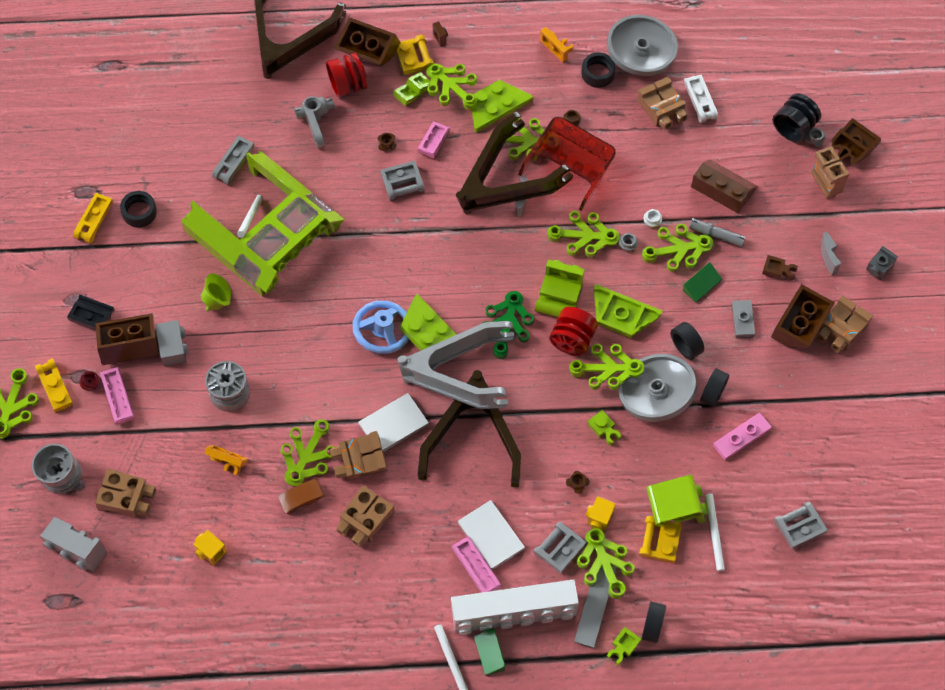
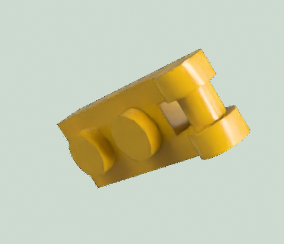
[73,193,113,244]
[35,358,73,413]

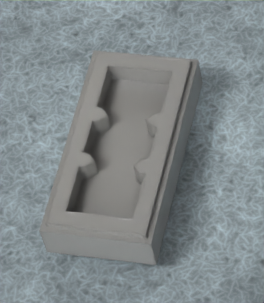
[732,300,755,338]

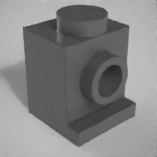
[866,246,898,280]

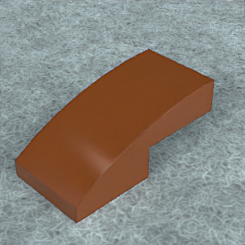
[278,479,325,514]

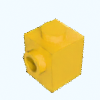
[585,496,616,531]
[193,530,227,566]

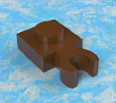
[762,255,798,280]

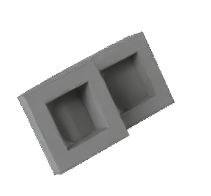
[515,175,528,217]
[821,232,841,275]

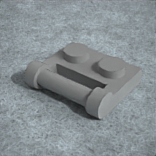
[380,161,425,201]
[774,502,828,550]
[533,522,587,574]

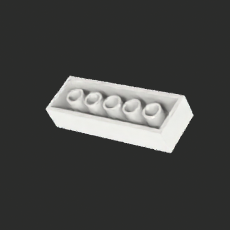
[451,579,579,635]

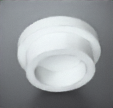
[644,209,662,227]

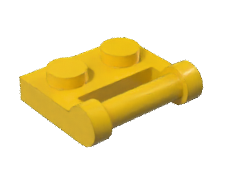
[396,35,434,75]
[639,516,682,564]

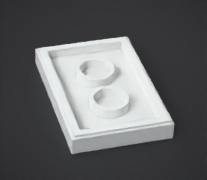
[358,393,429,452]
[458,500,525,570]

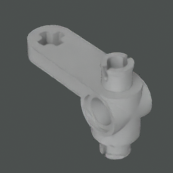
[294,96,335,149]

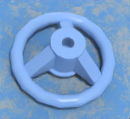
[352,301,409,354]

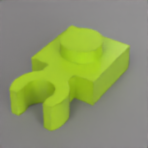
[587,410,621,446]
[607,627,641,666]

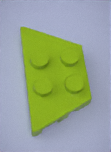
[472,80,533,133]
[594,284,663,338]
[400,294,457,351]

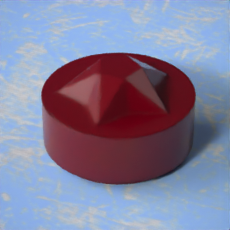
[79,371,100,391]

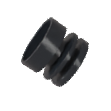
[772,93,822,142]

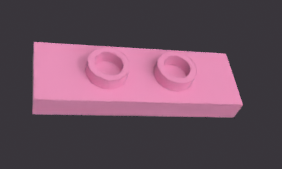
[100,367,135,425]
[713,412,772,460]
[452,536,501,593]

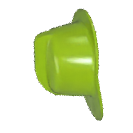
[201,273,231,311]

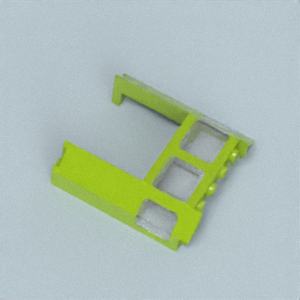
[181,151,345,297]

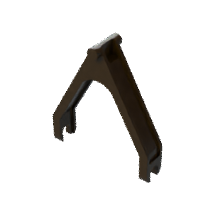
[254,0,347,79]
[456,112,573,214]
[418,370,521,487]

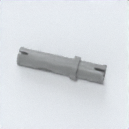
[689,218,746,248]

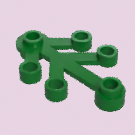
[483,291,534,359]

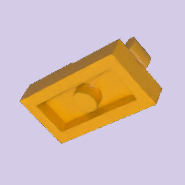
[540,27,573,63]
[204,444,248,475]

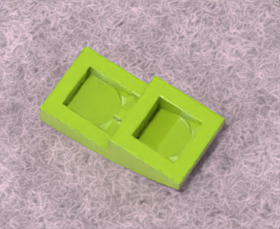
[393,72,431,106]

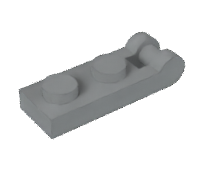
[212,136,254,185]

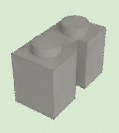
[155,320,189,366]

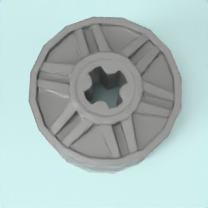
[205,361,250,412]
[31,444,82,494]

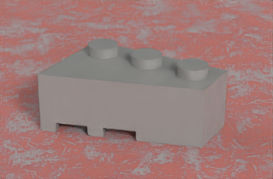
[40,517,107,573]

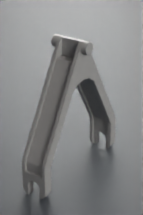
[398,321,514,409]

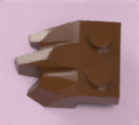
[831,118,881,165]

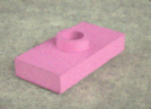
[417,121,450,159]

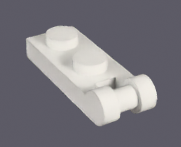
[684,75,718,123]

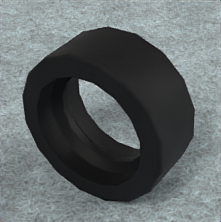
[581,52,616,88]
[120,190,157,227]
[670,322,705,360]
[700,368,730,407]
[641,601,666,643]

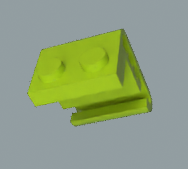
[535,259,585,318]
[646,475,708,527]

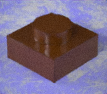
[432,21,448,47]

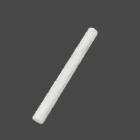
[237,195,263,238]
[705,494,725,572]
[434,624,468,690]

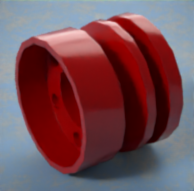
[326,52,367,98]
[549,307,598,356]

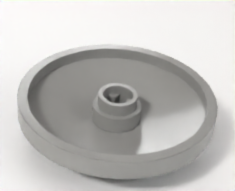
[607,15,678,76]
[619,354,697,422]

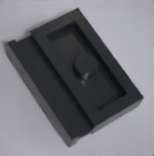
[67,294,115,331]

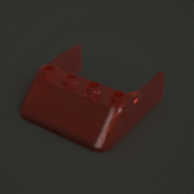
[518,117,616,211]

